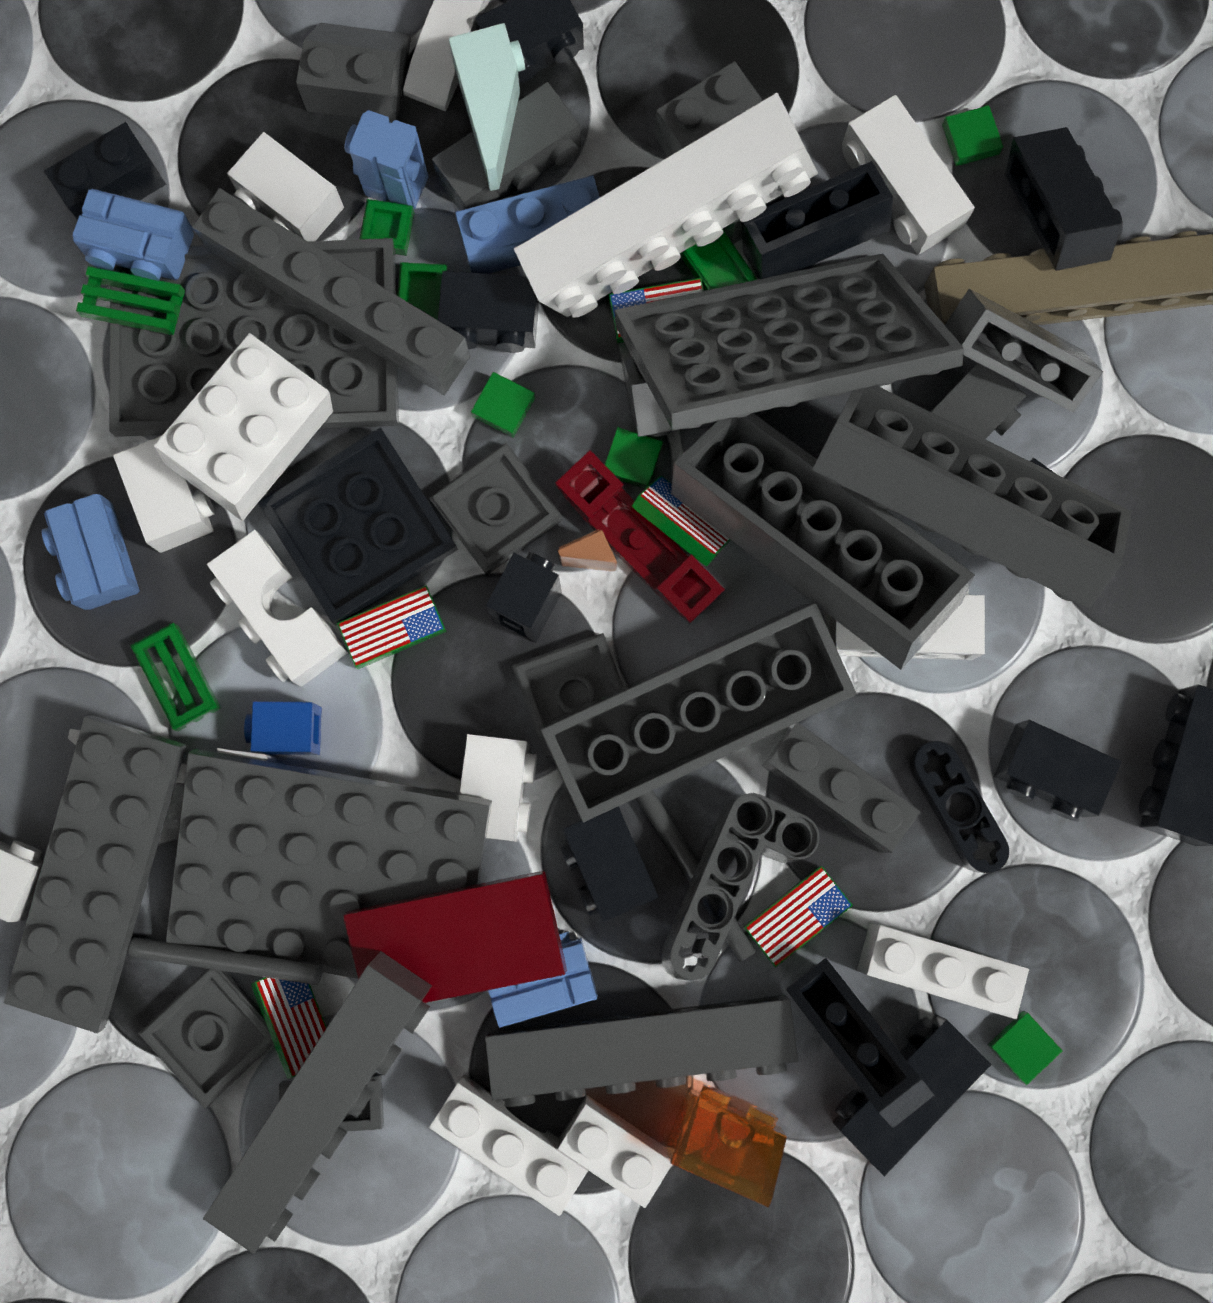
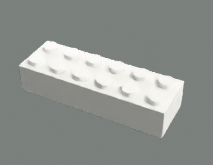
[514,93,818,318]

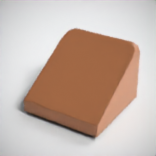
[557,529,617,571]

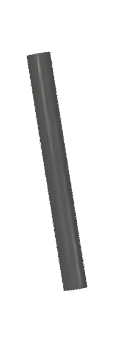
[635,790,756,962]
[128,937,323,985]

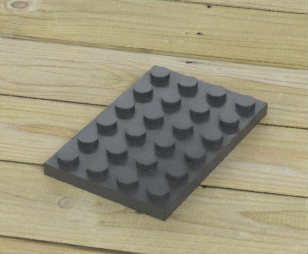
[109,238,399,437]
[615,253,964,431]
[166,749,492,997]

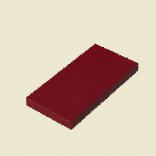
[343,870,567,1003]

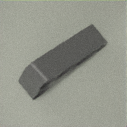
[661,793,820,981]

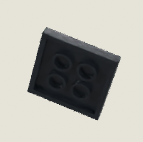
[258,427,458,626]

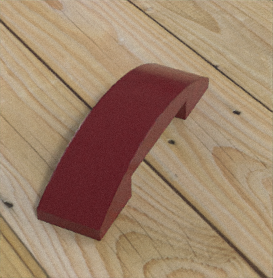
[555,450,725,624]

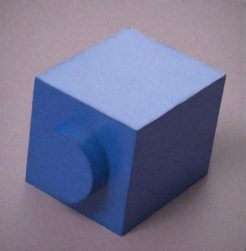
[244,702,322,755]

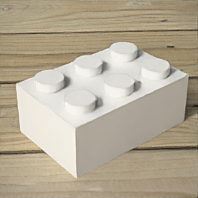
[154,333,333,522]

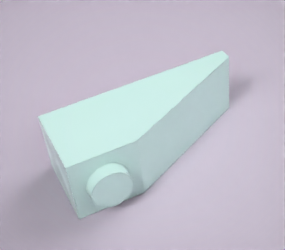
[449,23,525,191]

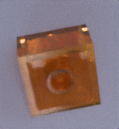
[665,1084,787,1207]

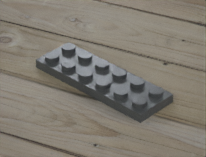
[3,715,187,1034]

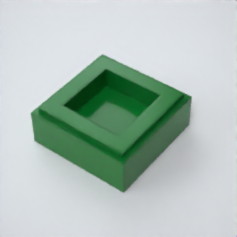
[942,105,1003,166]
[359,199,415,256]
[471,372,536,438]
[605,427,663,489]
[987,1011,1063,1085]

